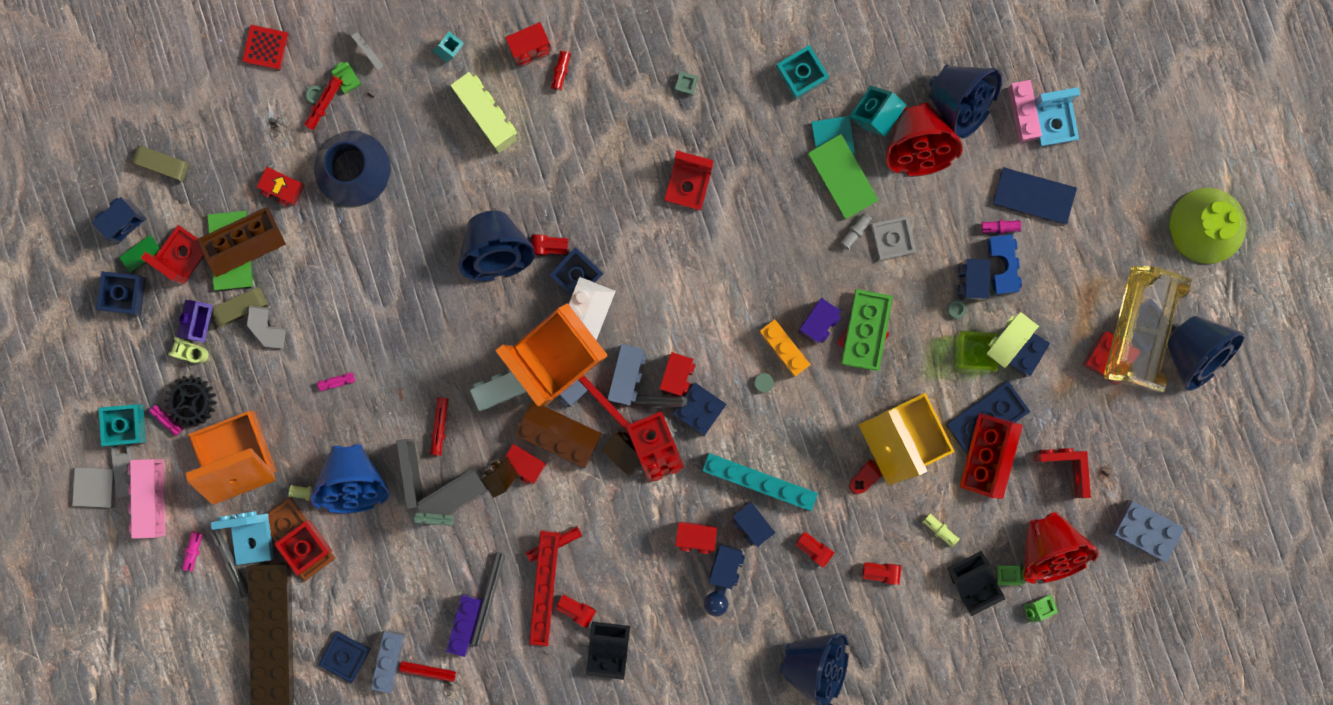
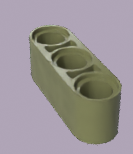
[131,145,190,182]
[211,287,268,328]

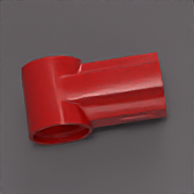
[531,234,568,255]
[795,531,835,568]
[862,562,902,585]
[555,594,597,628]

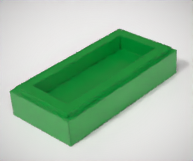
[119,235,161,273]

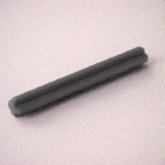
[470,552,505,646]

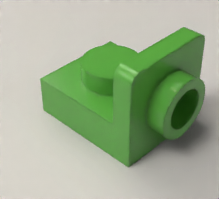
[331,62,362,94]
[997,564,1026,585]
[1023,595,1058,623]

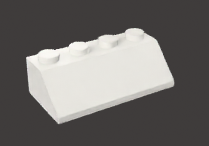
[569,277,616,340]

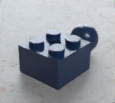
[704,543,745,617]

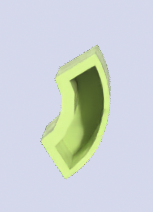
[987,312,1039,368]

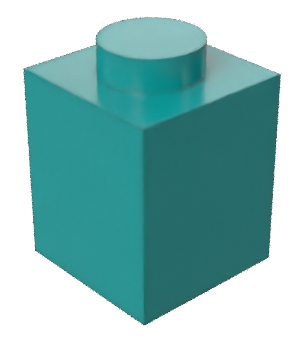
[433,31,464,63]

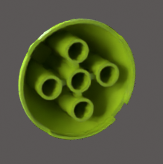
[1169,188,1246,264]

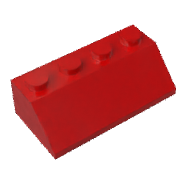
[959,413,1023,499]

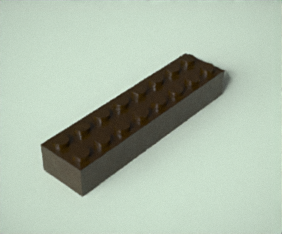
[248,563,294,705]

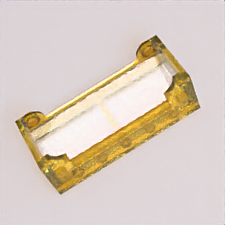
[1103,266,1192,393]

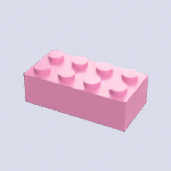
[128,459,165,538]

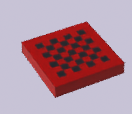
[242,25,289,70]

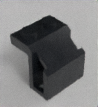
[947,551,1005,616]
[586,621,630,680]

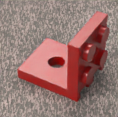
[664,150,714,211]
[141,225,204,284]
[626,411,685,482]
[1033,448,1091,498]

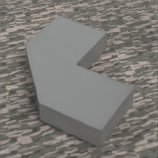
[345,25,383,70]
[247,305,286,349]

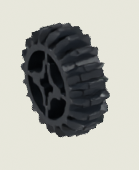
[164,375,217,427]

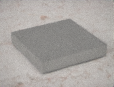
[870,216,917,261]
[72,467,114,508]

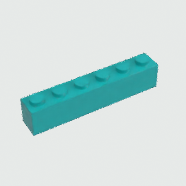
[702,453,818,511]

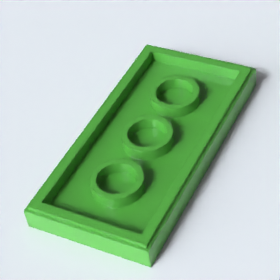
[808,134,879,219]
[208,211,253,291]
[841,289,893,372]

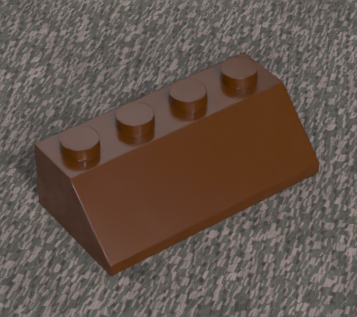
[198,206,286,277]
[515,401,602,468]

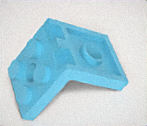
[1035,87,1080,147]
[211,511,274,565]

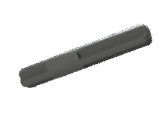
[209,529,248,598]

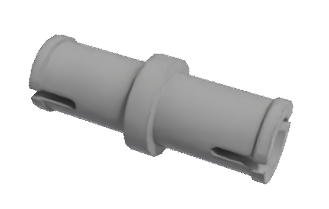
[840,213,873,250]

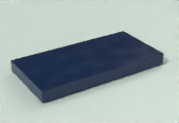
[993,167,1077,225]
[945,381,1030,456]

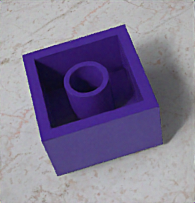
[798,298,841,345]

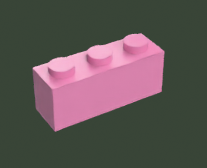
[1008,80,1042,143]

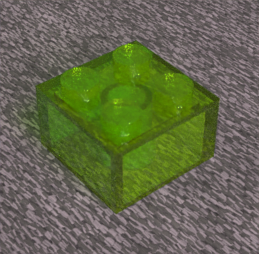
[954,331,998,374]

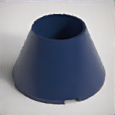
[314,131,391,207]
[458,211,535,281]
[1167,316,1245,391]

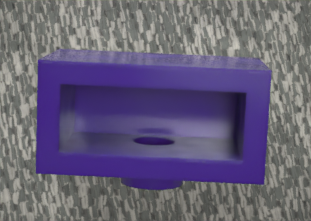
[177,299,213,343]

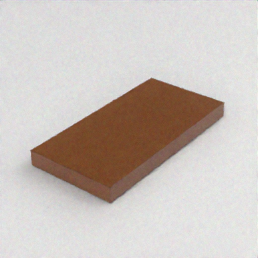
[268,497,336,582]

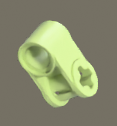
[168,336,209,364]

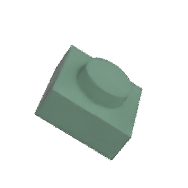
[675,71,699,96]

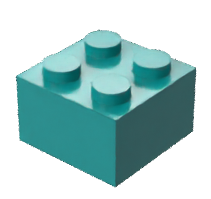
[775,45,829,101]
[849,85,906,136]
[98,404,146,446]

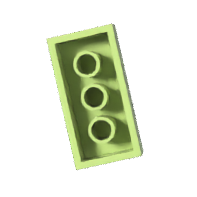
[451,72,517,153]

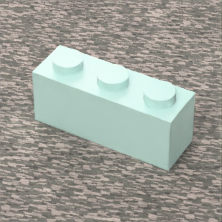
[470,369,527,412]

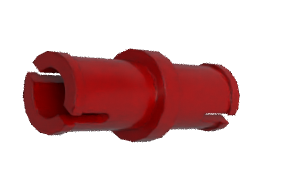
[550,51,572,91]

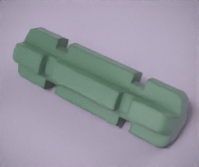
[414,512,454,526]

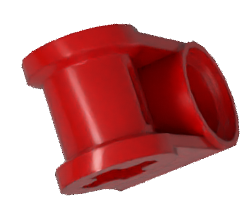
[849,459,882,494]

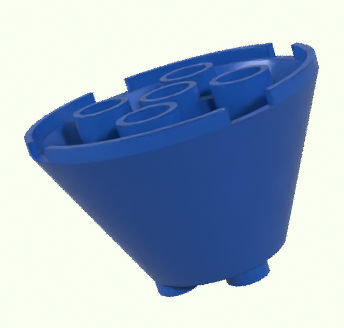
[311,444,390,514]

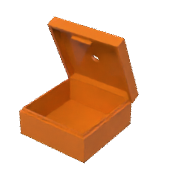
[495,303,608,406]
[185,411,277,505]

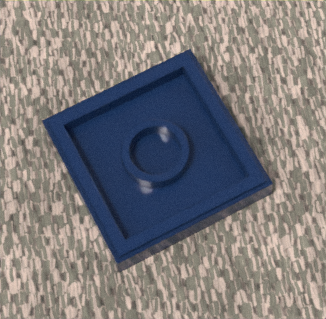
[318,630,371,683]

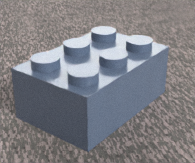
[1110,500,1184,562]

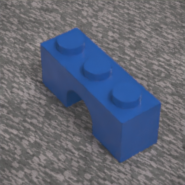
[987,234,1022,295]

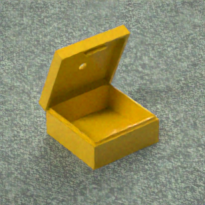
[858,393,954,485]

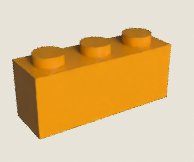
[759,319,811,377]

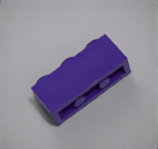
[446,594,482,657]

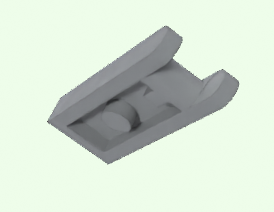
[111,444,134,498]

